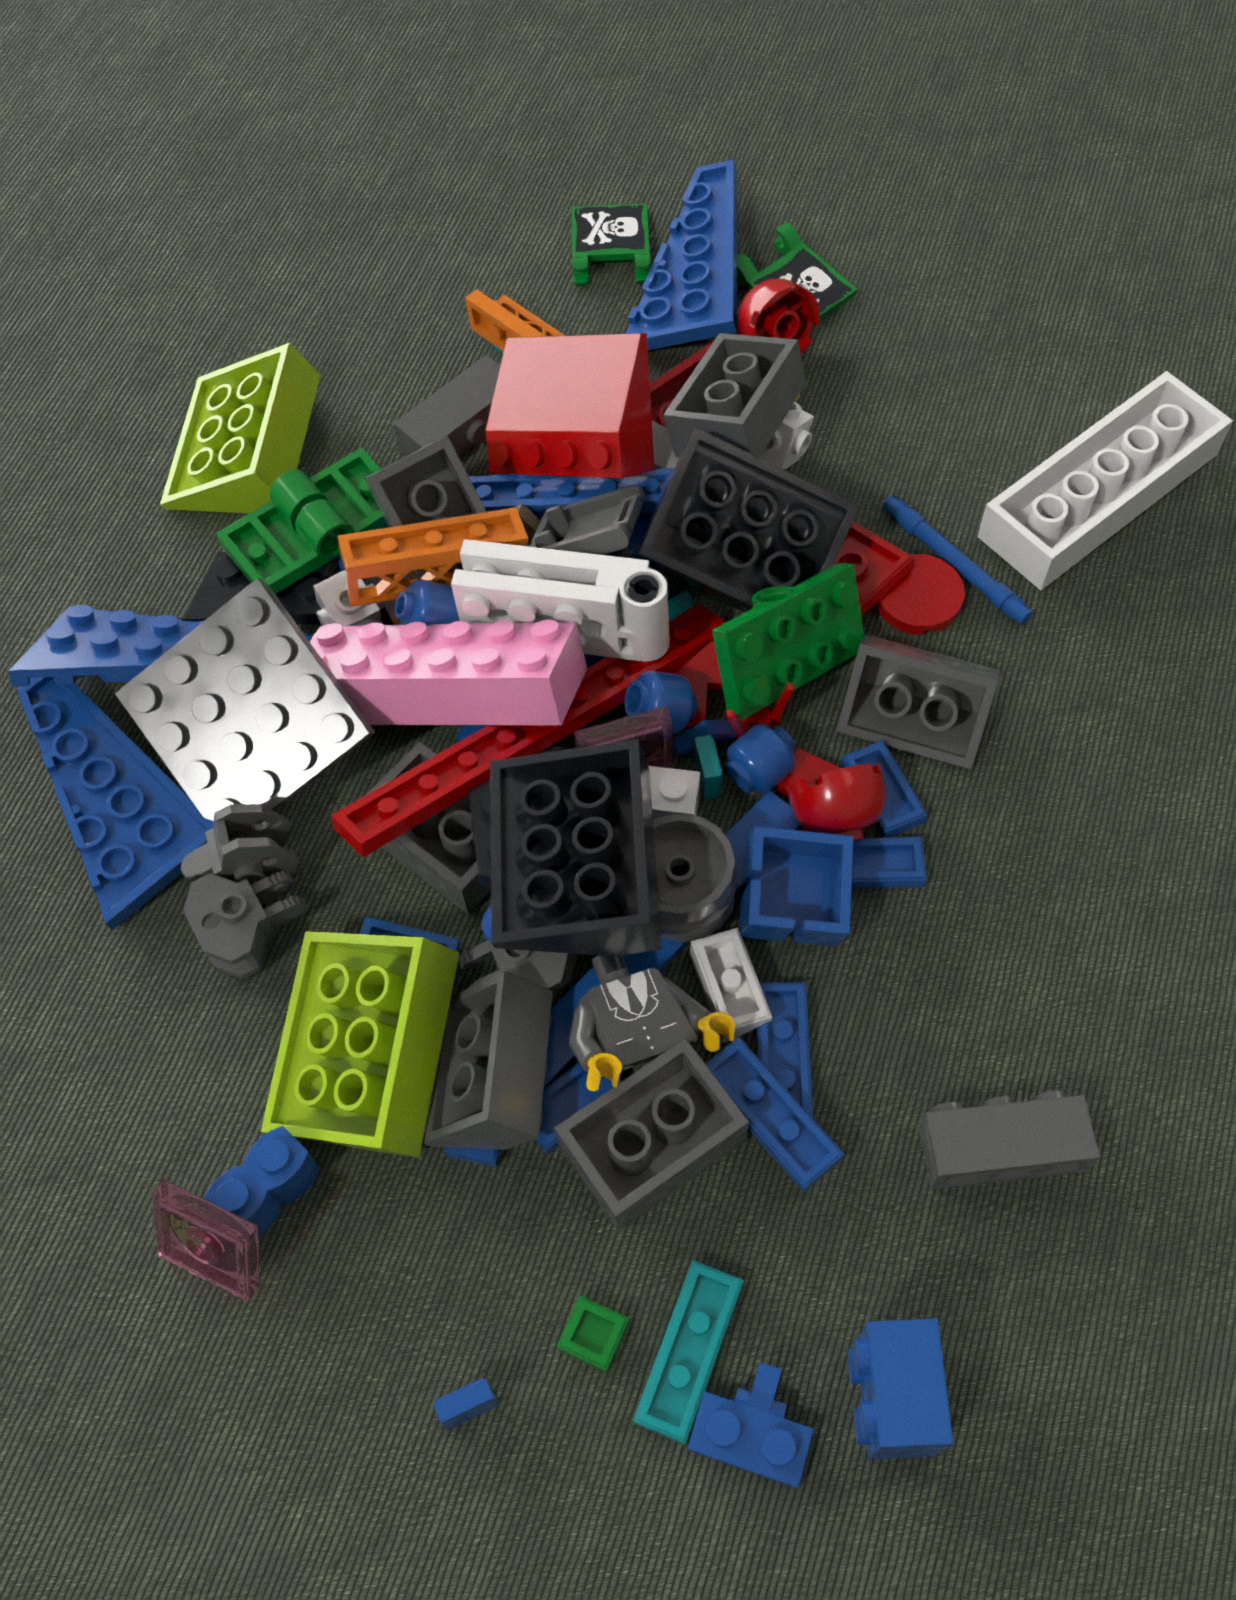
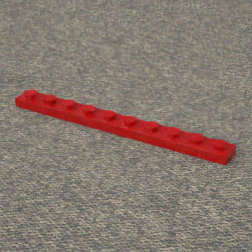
[331,604,726,857]

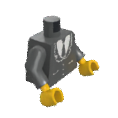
[569,955,735,1092]

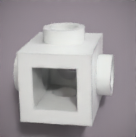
[759,402,814,470]
[314,570,384,626]

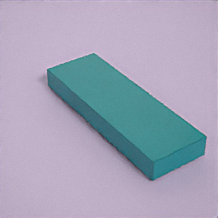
[633,1260,744,1446]

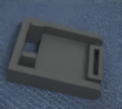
[529,484,645,555]

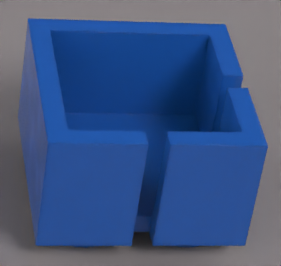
[739,826,853,947]
[847,1318,954,1460]

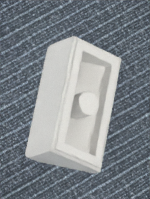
[689,928,772,1043]

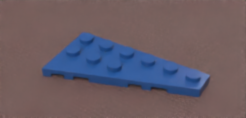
[626,159,737,350]
[9,605,313,687]
[17,677,213,931]

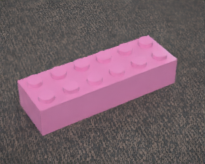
[310,619,587,725]

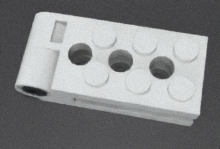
[451,539,670,662]

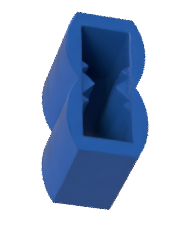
[202,1126,320,1239]

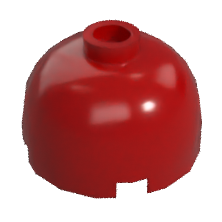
[737,279,820,354]
[786,763,887,842]

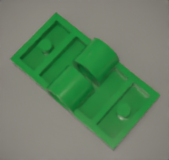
[216,447,388,594]
[712,562,864,721]

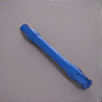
[882,495,1034,626]

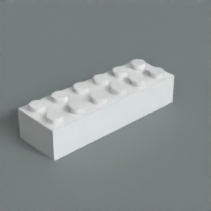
[977,371,1233,590]

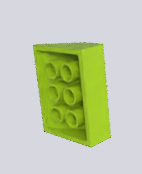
[160,343,321,513]
[261,931,460,1158]

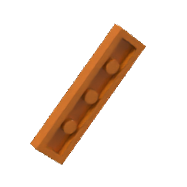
[465,289,565,352]
[338,507,528,607]

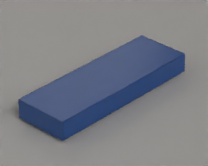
[756,982,813,1118]
[705,1037,845,1193]

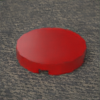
[877,554,965,635]

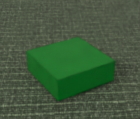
[556,1295,630,1374]

